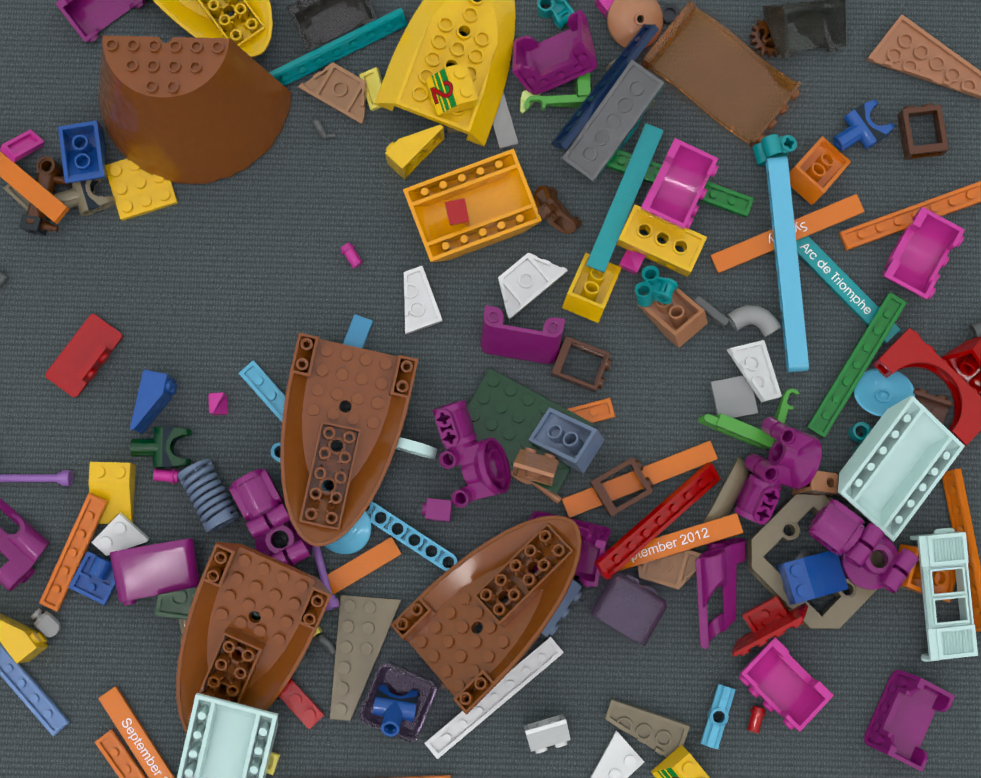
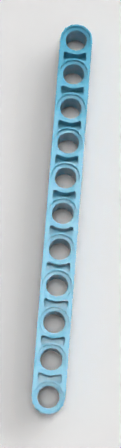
[766,156,809,373]
[271,443,458,571]

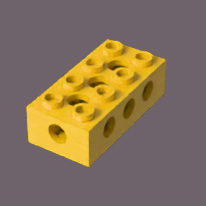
[616,205,707,277]

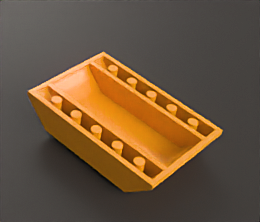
[403,148,542,263]

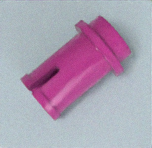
[340,242,363,269]
[153,468,180,484]

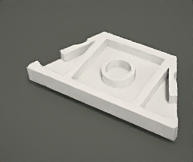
[498,253,568,320]

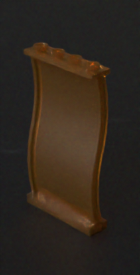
[641,1,802,148]

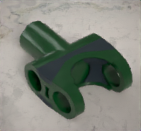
[130,427,192,468]

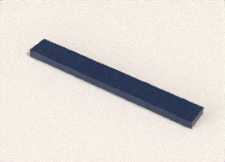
[551,24,659,150]

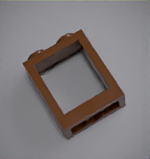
[897,103,949,160]
[551,336,612,393]
[590,457,654,517]

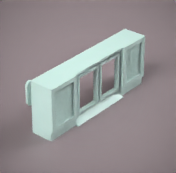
[910,528,978,662]

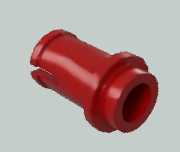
[747,705,766,733]

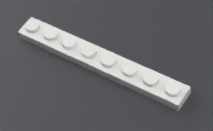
[425,637,564,759]

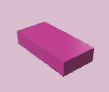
[0,129,45,163]

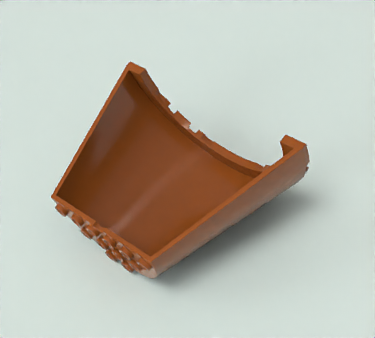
[98,35,292,185]

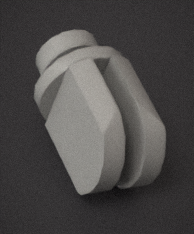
[31,608,61,637]

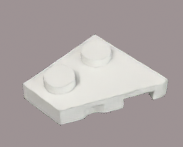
[91,512,149,556]

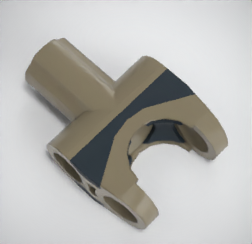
[53,170,116,216]

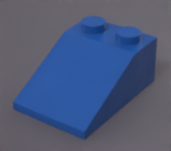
[58,120,106,184]
[130,369,177,434]
[778,551,849,605]

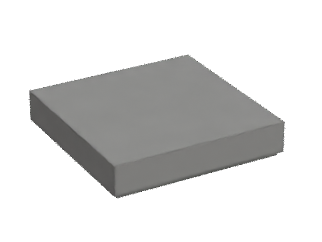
[710,376,758,418]

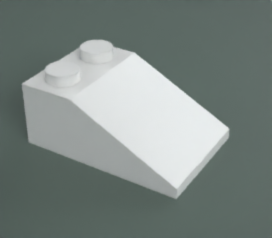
[524,714,571,754]

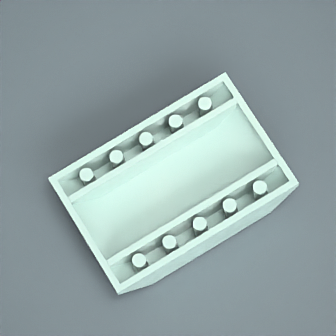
[838,396,965,542]
[177,693,278,778]

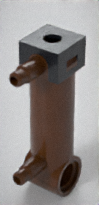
[19,156,71,236]

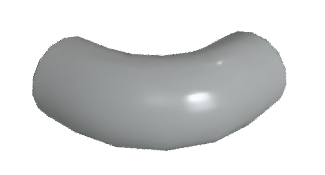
[727,305,781,337]

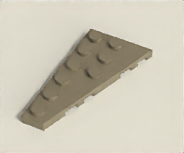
[330,595,401,721]

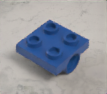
[68,551,116,605]

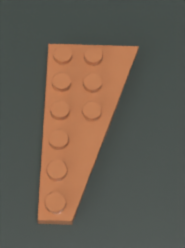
[866,15,981,99]

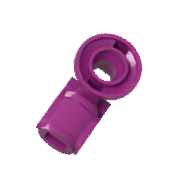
[432,399,511,508]
[734,417,822,525]
[229,468,311,567]
[808,499,919,593]

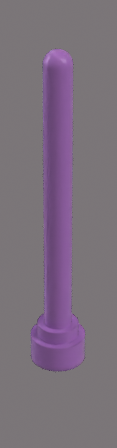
[0,470,73,486]
[311,545,340,611]

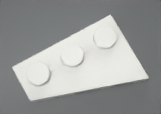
[727,340,782,403]

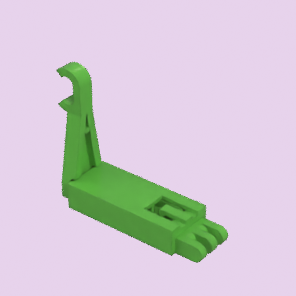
[525,72,591,111]
[698,389,799,450]

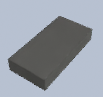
[694,296,730,329]

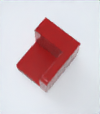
[445,198,470,226]

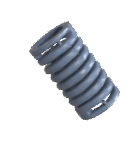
[177,458,240,534]

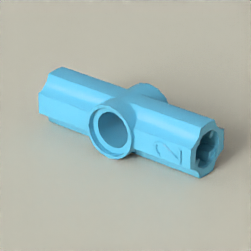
[700,684,736,749]

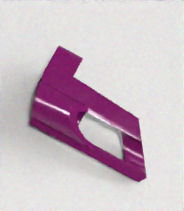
[0,498,50,591]
[696,538,747,649]

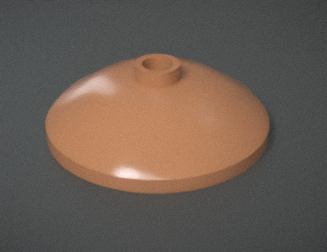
[607,0,663,48]

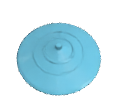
[854,368,915,417]
[325,510,371,554]

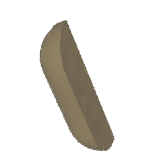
[701,456,749,524]

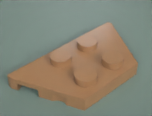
[298,62,367,125]
[638,550,701,590]

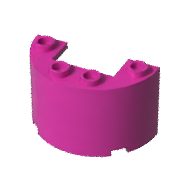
[641,138,719,230]
[882,207,965,300]
[738,637,834,732]

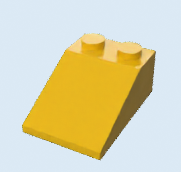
[385,124,445,180]
[562,253,621,323]
[89,462,136,524]
[0,613,49,664]

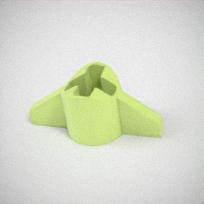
[520,90,542,114]

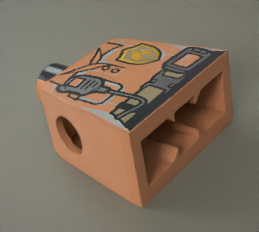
[792,471,839,497]

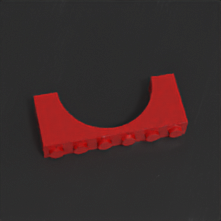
[872,328,981,446]

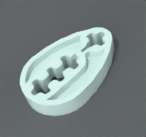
[396,437,438,459]

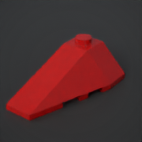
[941,337,981,396]

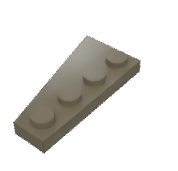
[605,698,690,758]

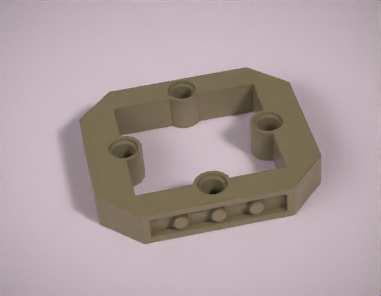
[747,494,883,629]

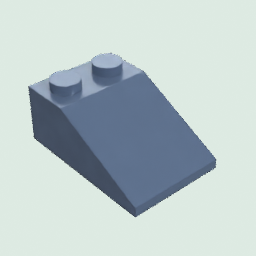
[528,407,605,473]

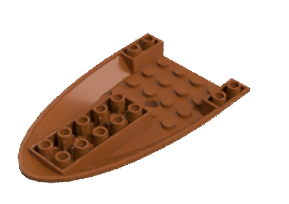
[280,333,419,547]
[390,515,582,715]
[176,542,332,734]

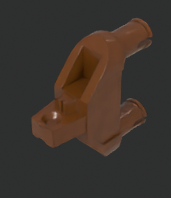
[534,185,582,234]

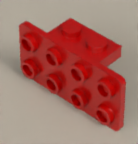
[45,314,123,398]
[732,594,808,657]

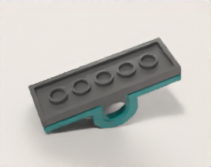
[562,60,665,182]

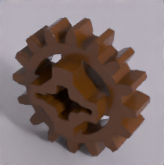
[749,15,793,59]

